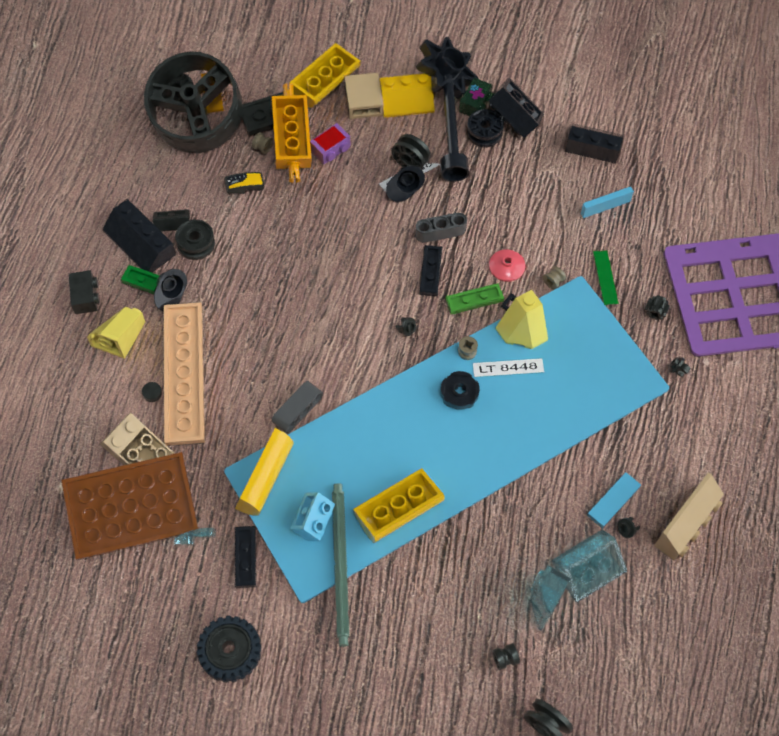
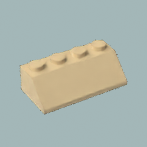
[654,472,724,561]

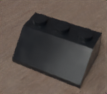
[488,77,544,138]
[565,123,623,164]

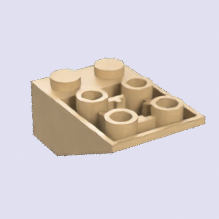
[100,413,174,465]

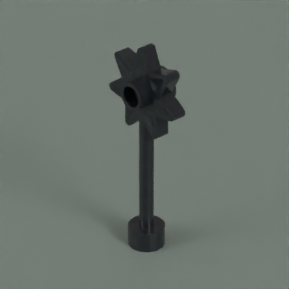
[416,37,478,182]

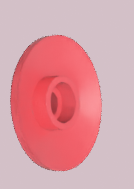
[489,249,525,282]

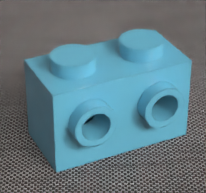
[290,492,335,541]

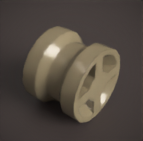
[252,133,273,154]
[543,266,566,289]
[458,336,478,360]

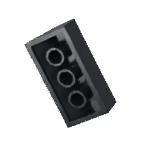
[102,199,176,273]

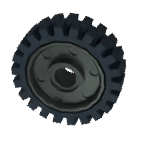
[197,616,262,683]

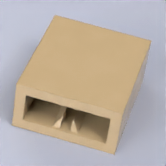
[345,73,384,119]

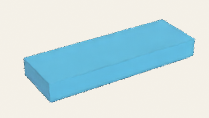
[580,187,634,218]
[587,472,641,529]

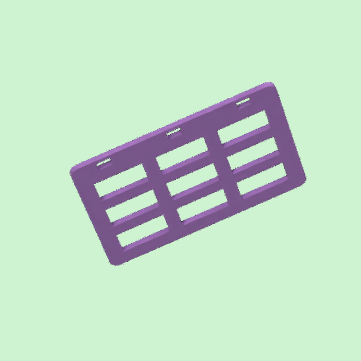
[664,233,779,357]

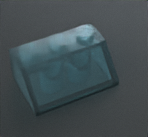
[552,530,627,602]
[530,565,571,631]

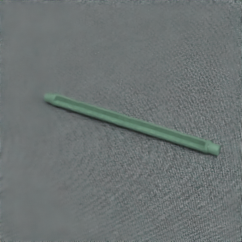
[332,483,350,647]

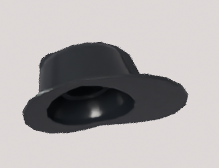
[386,166,425,202]
[154,269,187,311]

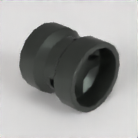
[492,643,520,670]

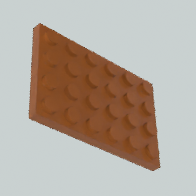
[61,452,199,560]

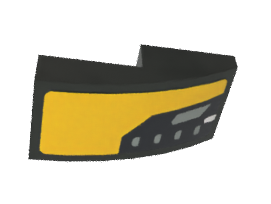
[224,172,265,194]

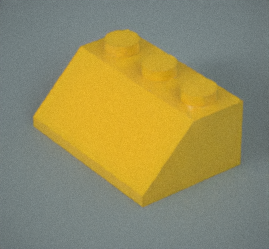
[380,73,435,118]

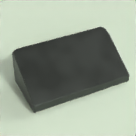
[153,209,190,231]

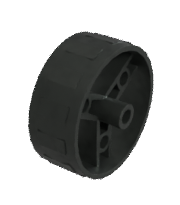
[144,52,243,153]

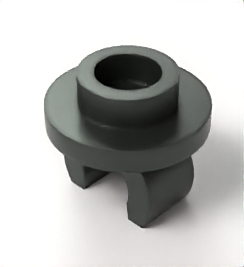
[395,317,416,336]
[669,357,691,377]
[618,517,641,538]

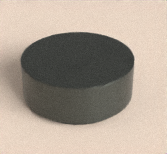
[142,382,162,402]

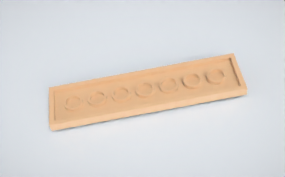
[164,303,205,446]

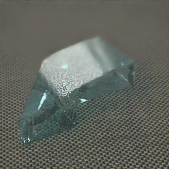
[174,528,216,545]

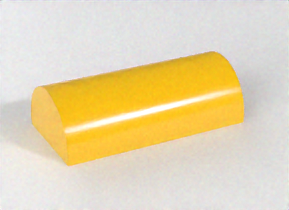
[289,43,361,108]
[235,428,294,516]
[353,468,445,543]

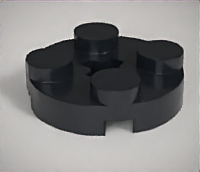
[441,371,480,409]

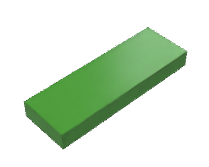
[445,283,504,315]

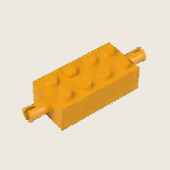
[272,83,312,183]

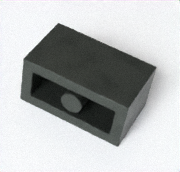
[68,270,100,315]

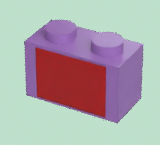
[310,123,351,165]

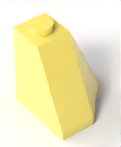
[496,290,548,349]
[87,307,145,359]

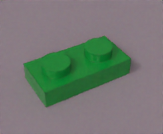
[120,265,160,294]

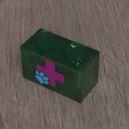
[459,77,493,117]

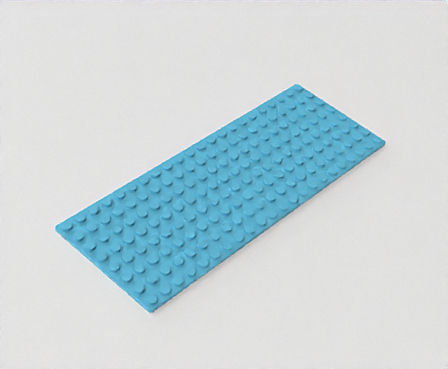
[224,276,669,603]

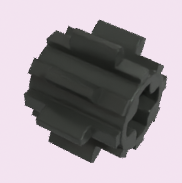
[645,295,670,320]

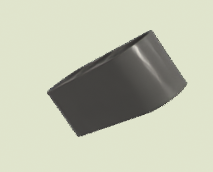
[415,213,467,243]
[272,381,323,433]

